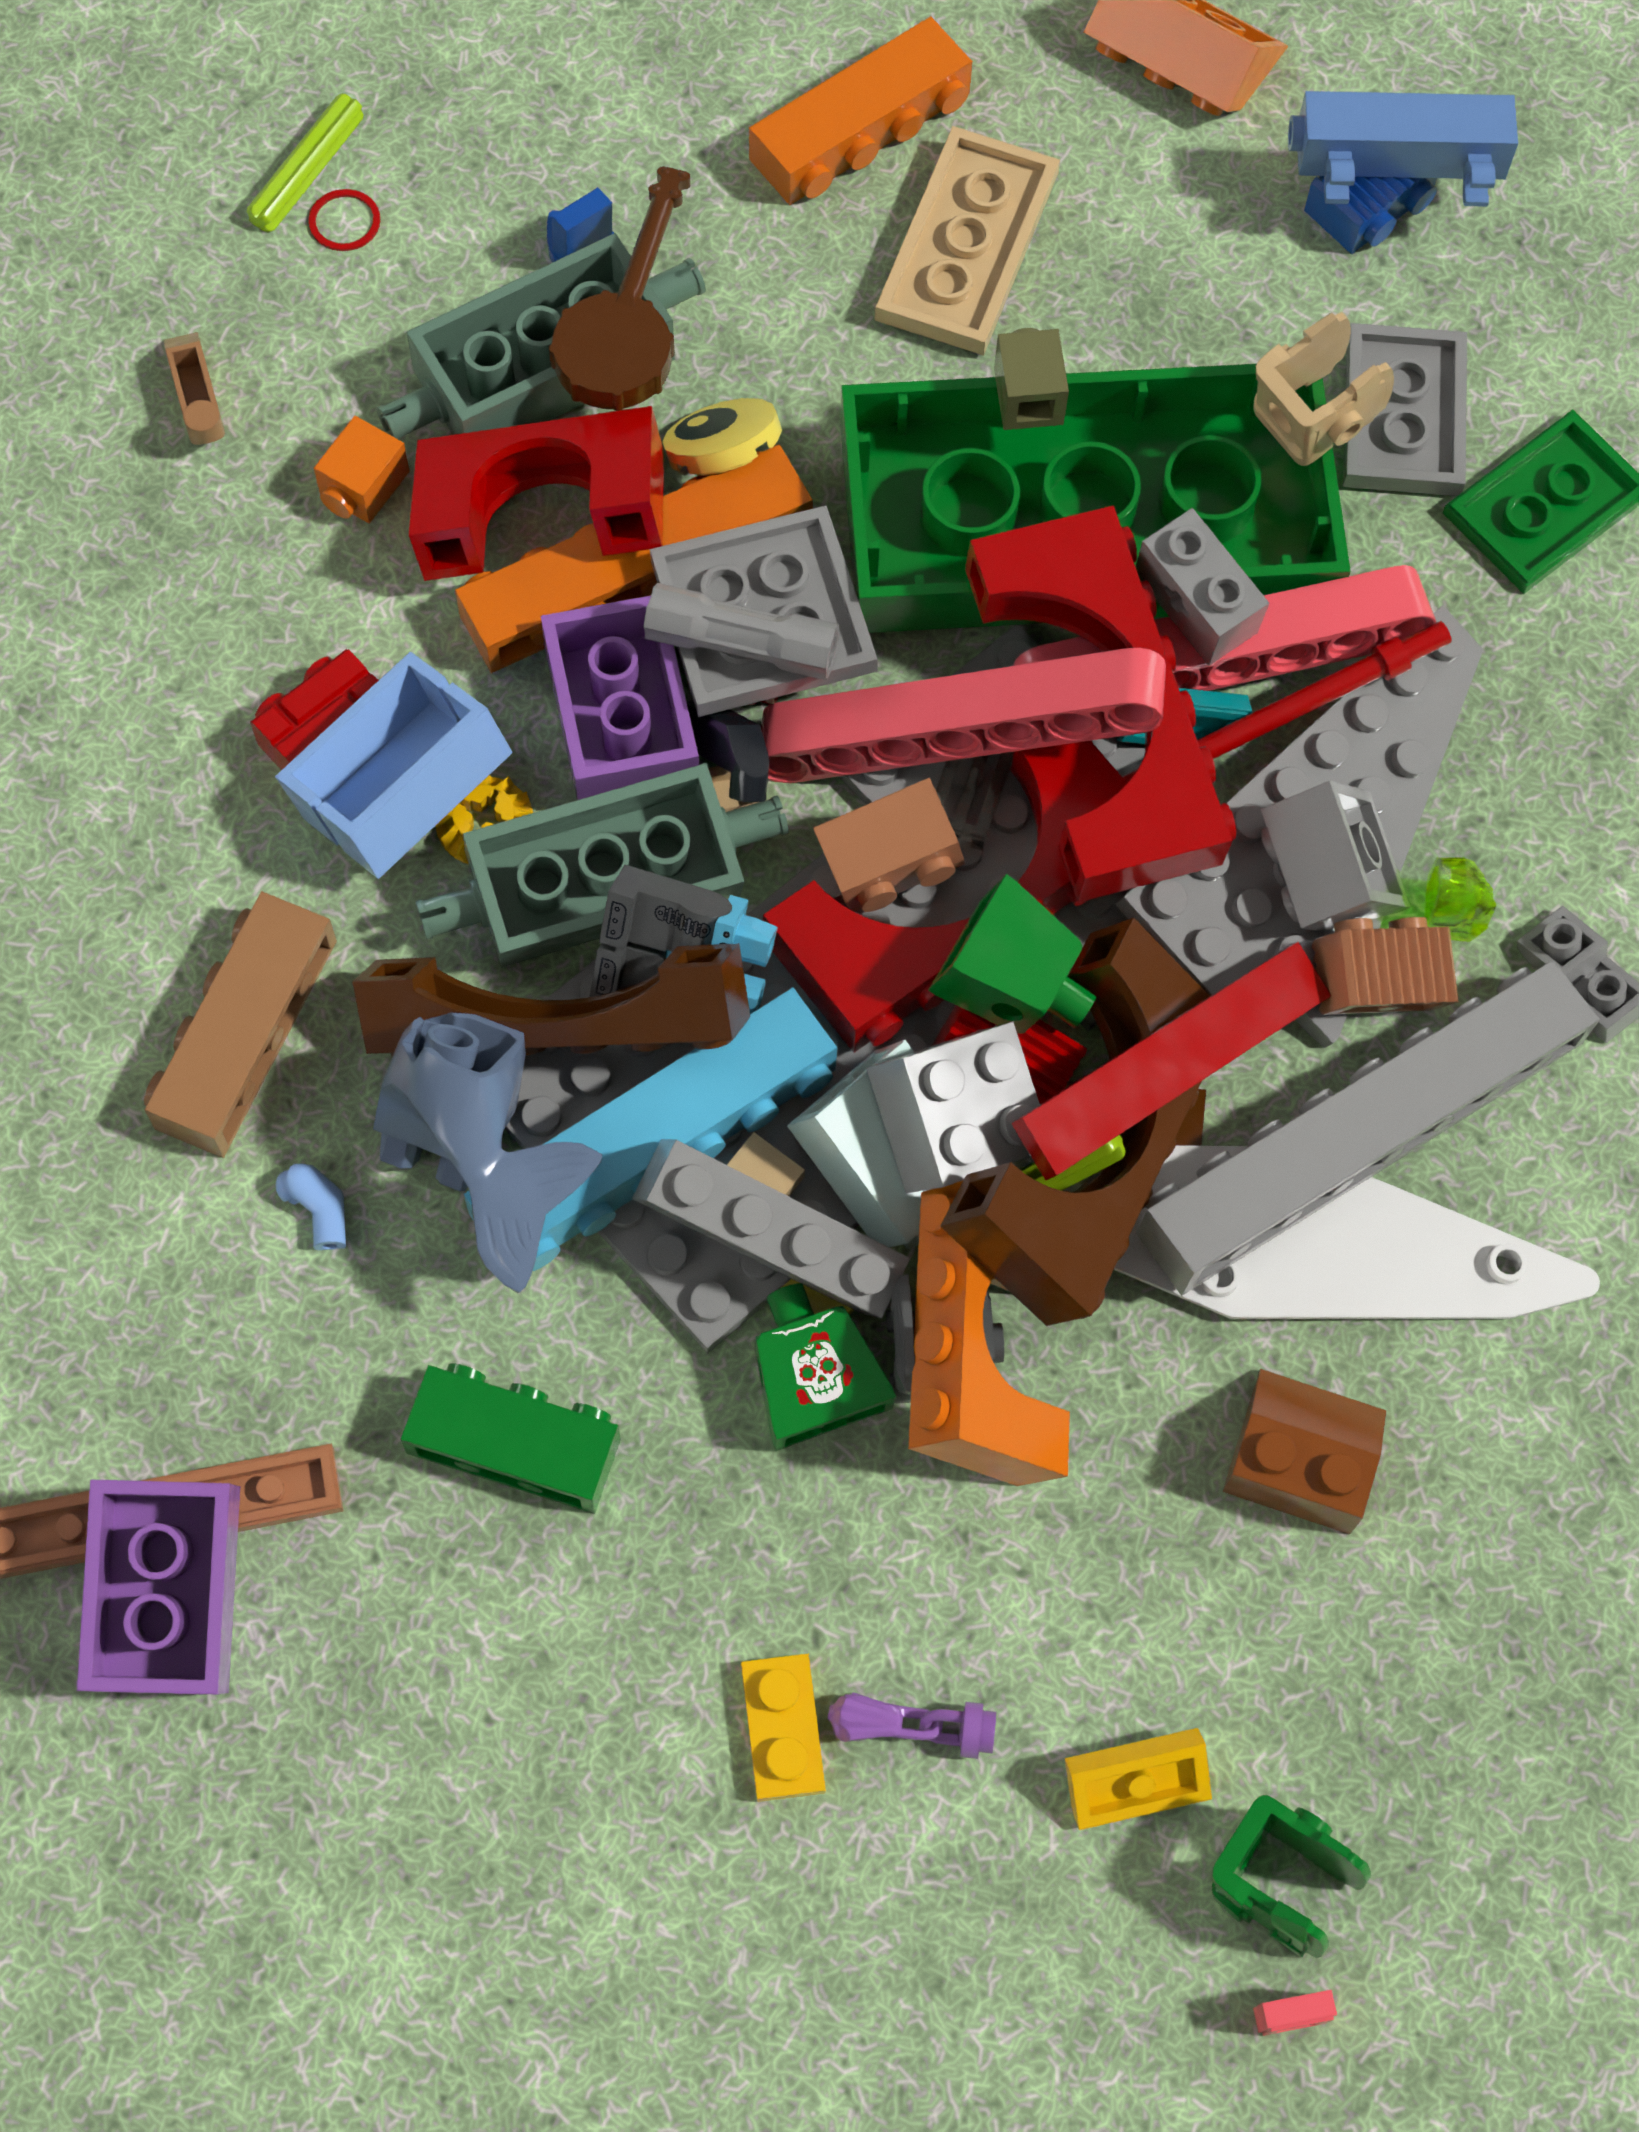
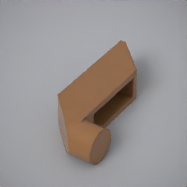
[164,332,225,445]

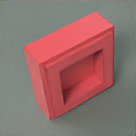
[1253,1990,1337,2036]

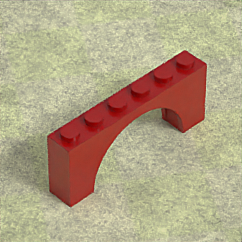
[965,505,1236,903]
[763,741,1127,1053]

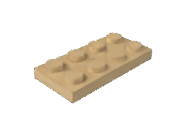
[875,126,1060,356]

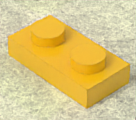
[741,1653,826,1802]
[1065,1728,1212,1830]

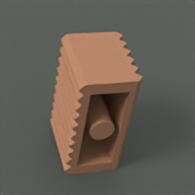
[1312,917,1459,1015]

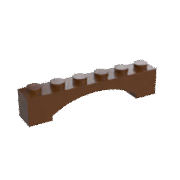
[352,943,750,1057]

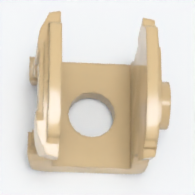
[1253,312,1394,466]

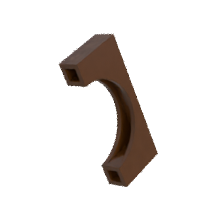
[940,918,1210,1326]

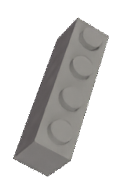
[632,1139,910,1318]

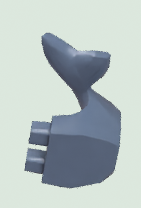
[373,1013,602,1293]

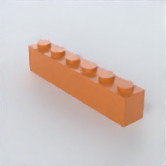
[455,444,813,673]

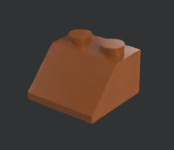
[1222,1369,1386,1534]

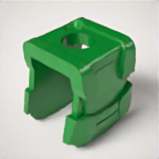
[1212,1795,1371,1958]

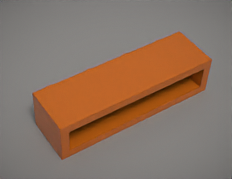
[749,16,973,205]

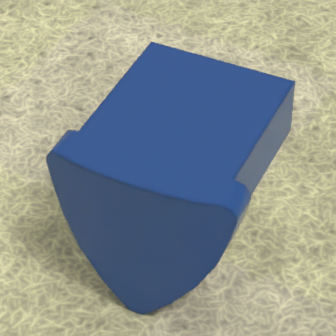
[547,187,614,262]

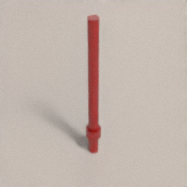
[1122,621,1452,783]

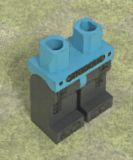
[589,865,778,1014]

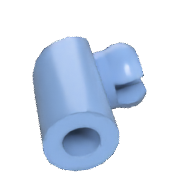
[275,1164,346,1251]

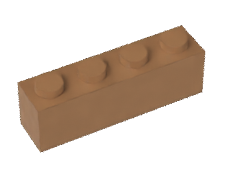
[144,891,337,1158]

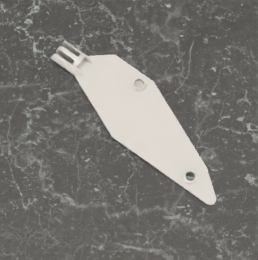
[1012,1145,1600,1319]

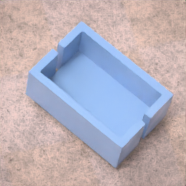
[275,651,513,879]

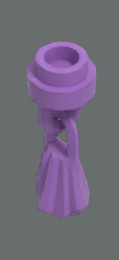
[828,1692,996,1759]

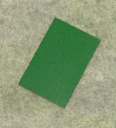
[1442,409,1639,594]

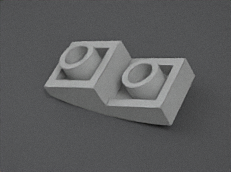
[1517,906,1639,1043]

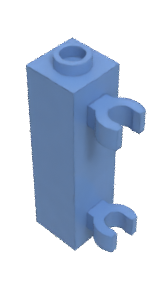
[1288,91,1518,207]

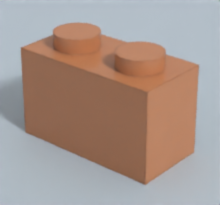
[813,777,965,912]

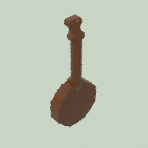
[549,166,691,411]

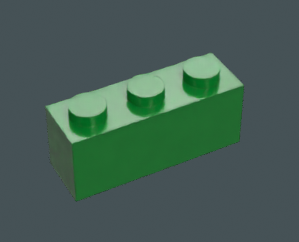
[400,1363,621,1514]

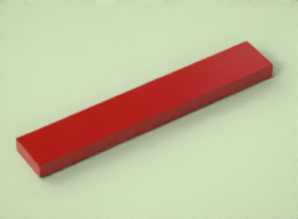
[1011,942,1331,1181]

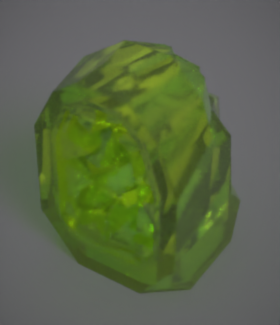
[1424,857,1496,942]

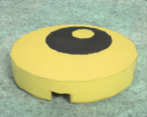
[662,398,782,476]

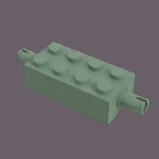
[376,233,706,440]
[415,763,789,968]

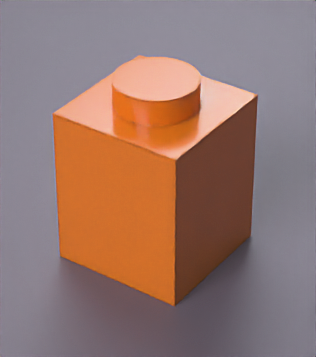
[314,415,410,524]

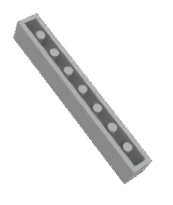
[1136,960,1600,1296]

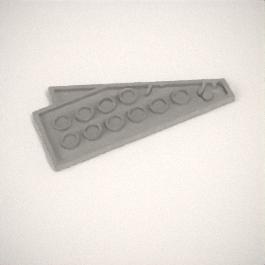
[1115,605,1484,1048]

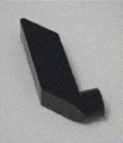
[686,701,769,802]

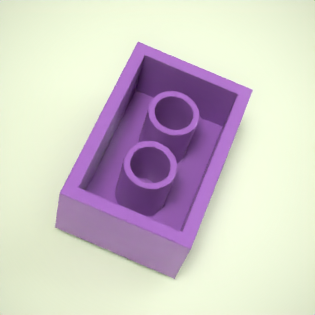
[541,596,699,800]
[77,1479,240,1695]

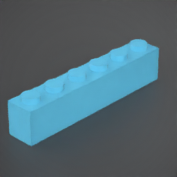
[464,988,837,1271]

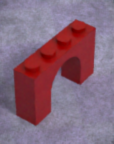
[408,406,664,581]

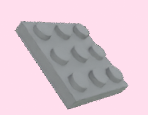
[650,505,878,717]

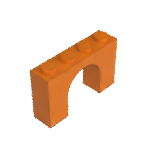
[908,1180,1070,1486]

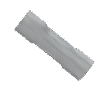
[644,583,839,680]

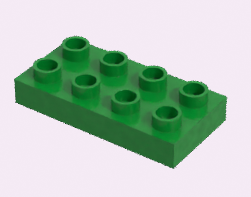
[840,364,1351,633]

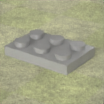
[1343,323,1467,496]

